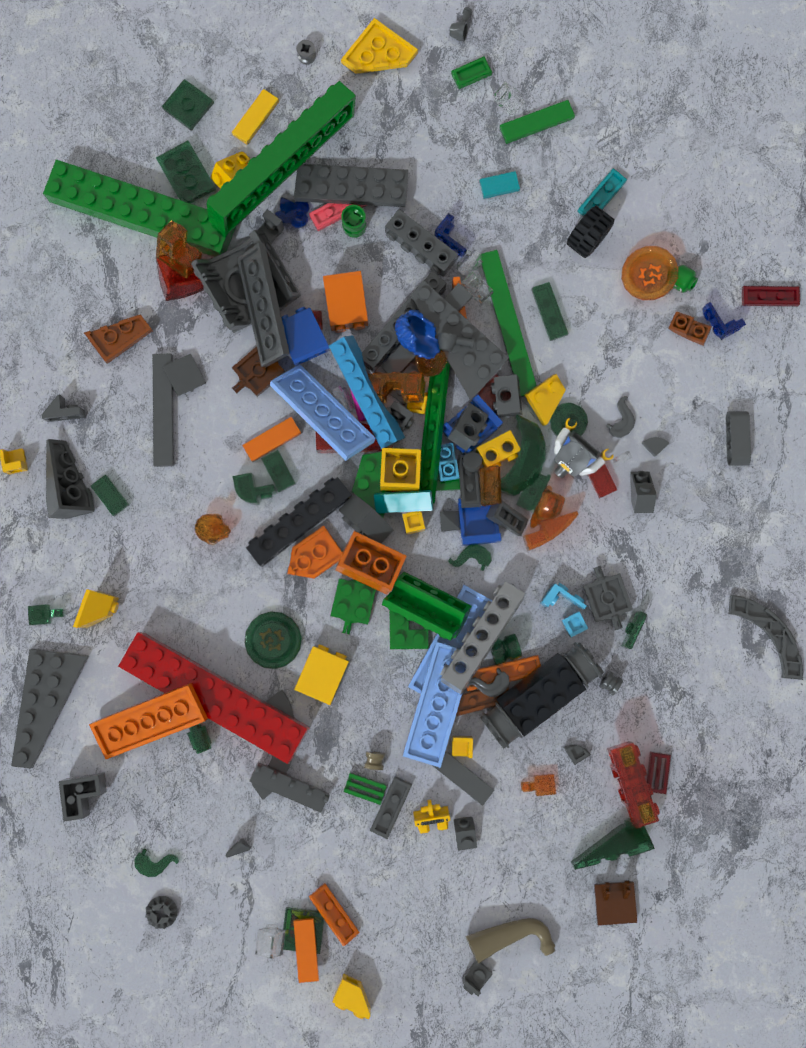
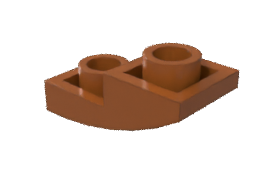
[669,311,712,346]

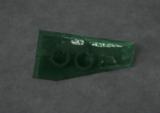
[571,817,655,870]

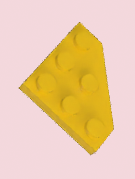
[341,18,418,74]

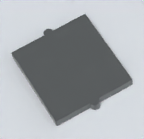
[162,354,206,396]

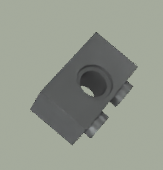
[491,374,523,417]

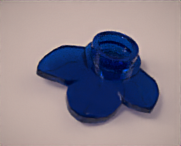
[275,197,309,228]

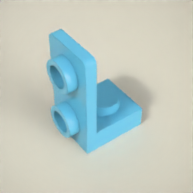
[540,583,587,610]

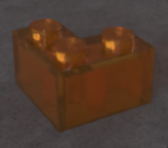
[156,220,202,279]

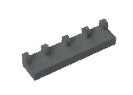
[249,762,330,813]

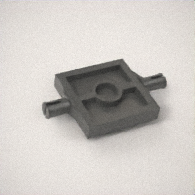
[583,566,633,630]

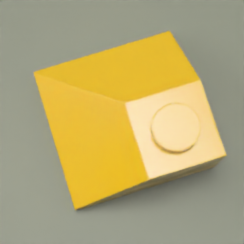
[73,589,119,628]

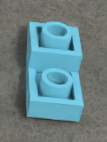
[438,443,459,482]

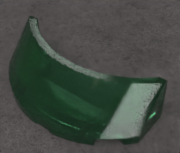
[492,415,546,496]

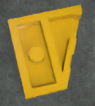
[525,374,566,426]

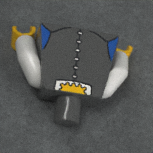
[554,418,614,478]

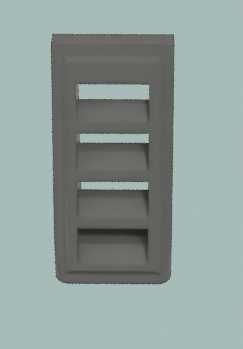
[486,500,528,536]

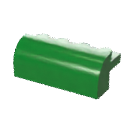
[382,572,472,641]

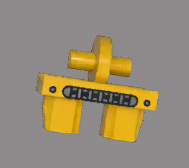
[413,799,450,834]

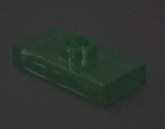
[261,450,296,493]
[621,611,647,649]

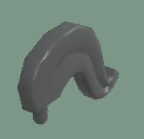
[607,396,635,438]
[467,668,510,697]

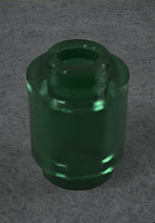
[187,724,212,754]

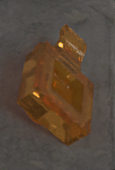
[521,774,556,796]

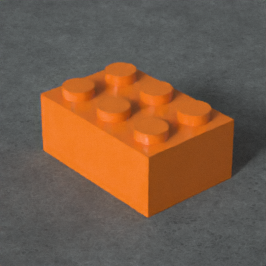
[335,531,406,595]

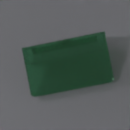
[516,470,551,513]

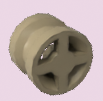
[364,751,385,770]

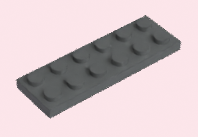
[294,164,409,207]
[237,243,290,367]

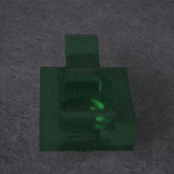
[28,604,64,625]

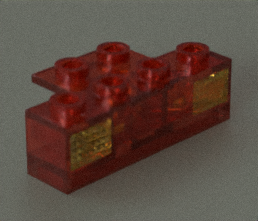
[607,741,660,828]

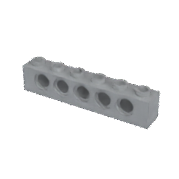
[440,581,525,695]

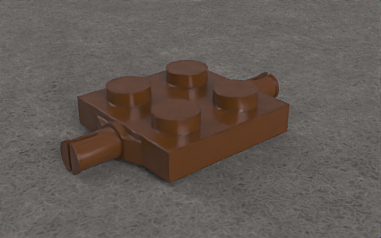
[232,346,285,397]

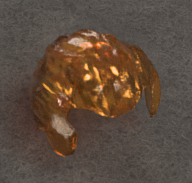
[415,351,447,377]
[194,514,231,545]

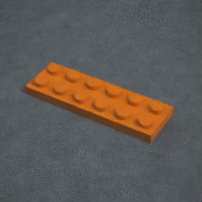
[89,683,208,759]

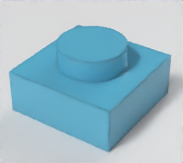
[561,611,588,638]

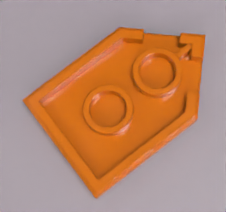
[287,526,343,579]

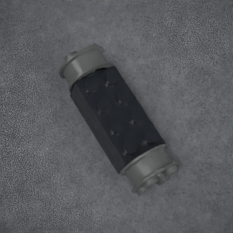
[480,642,604,749]

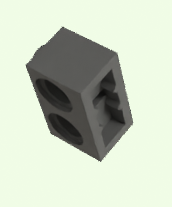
[447,403,489,451]

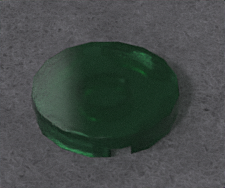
[550,403,588,436]

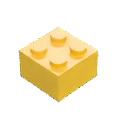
[380,448,421,492]

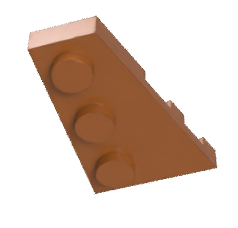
[84,314,153,364]

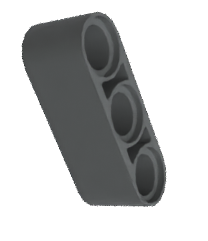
[726,411,751,466]

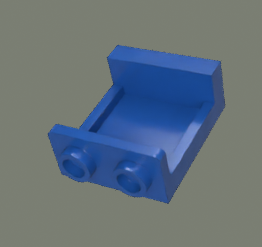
[443,395,503,454]
[457,492,501,546]

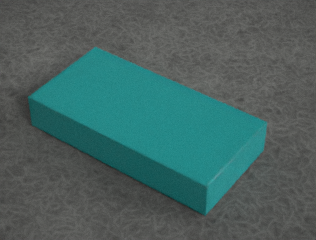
[479,171,520,199]

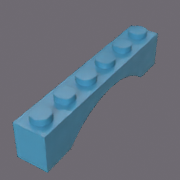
[329,336,405,449]

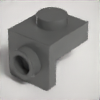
[453,817,477,851]

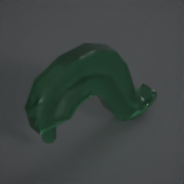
[448,544,492,571]
[134,849,179,877]

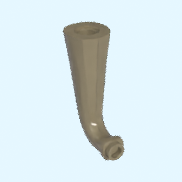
[465,918,555,964]

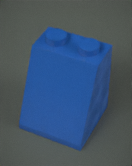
[281,307,330,366]

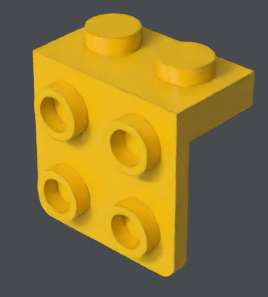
[210,151,250,189]

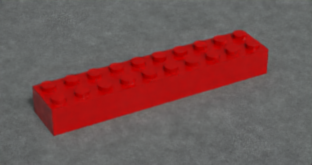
[118,632,310,764]

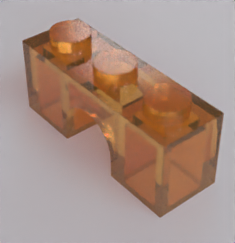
[368,371,426,403]

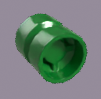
[341,205,366,238]

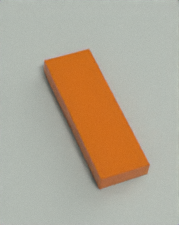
[242,417,301,462]
[308,883,360,946]
[293,918,319,983]

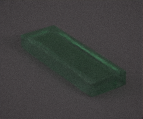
[531,282,568,341]

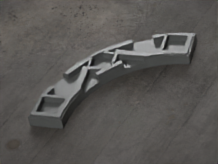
[728,595,803,680]
[252,689,295,800]

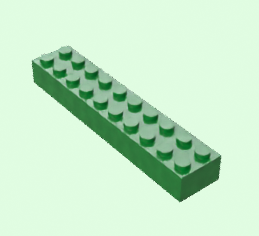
[206,81,356,236]
[43,159,236,257]

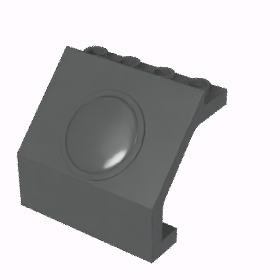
[191,230,301,333]

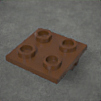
[594,880,637,926]

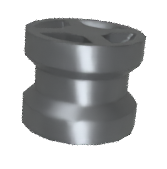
[296,40,316,65]

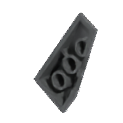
[46,439,95,519]

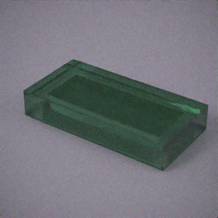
[91,474,129,517]

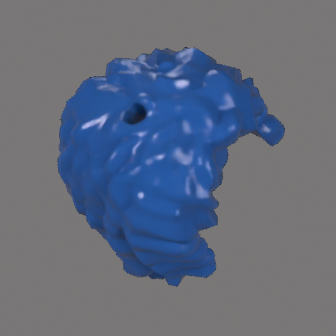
[395,310,440,359]

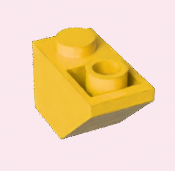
[332,973,371,1019]

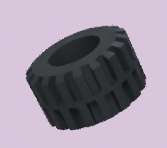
[567,205,615,258]

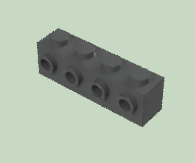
[385,209,458,277]

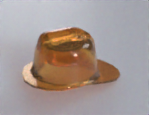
[530,485,565,528]

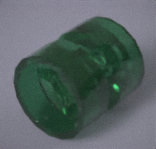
[491,633,522,665]

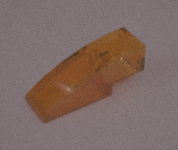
[523,511,579,551]

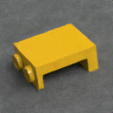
[294,644,349,705]

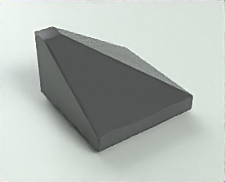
[440,511,460,532]
[225,838,251,858]

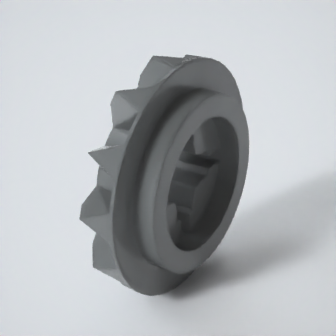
[145,896,177,929]

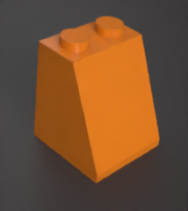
[323,271,368,333]

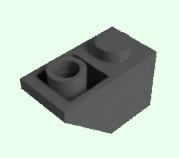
[630,471,657,513]

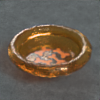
[621,246,679,300]

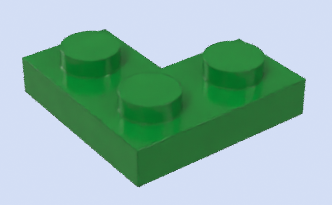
[389,611,429,649]

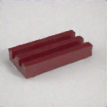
[645,752,671,794]

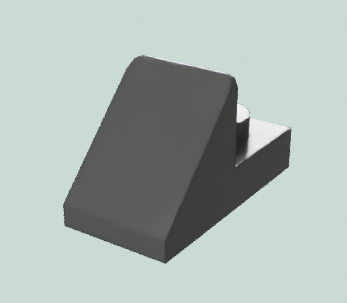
[42,394,85,422]

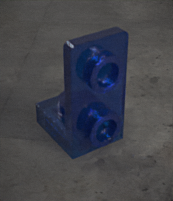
[434,213,467,258]
[702,302,746,340]

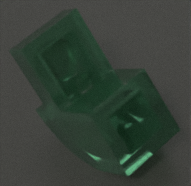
[233,473,277,505]

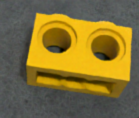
[475,430,521,471]

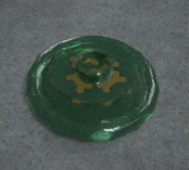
[244,611,302,669]

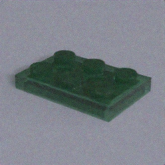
[156,140,216,204]

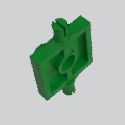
[330,578,376,634]

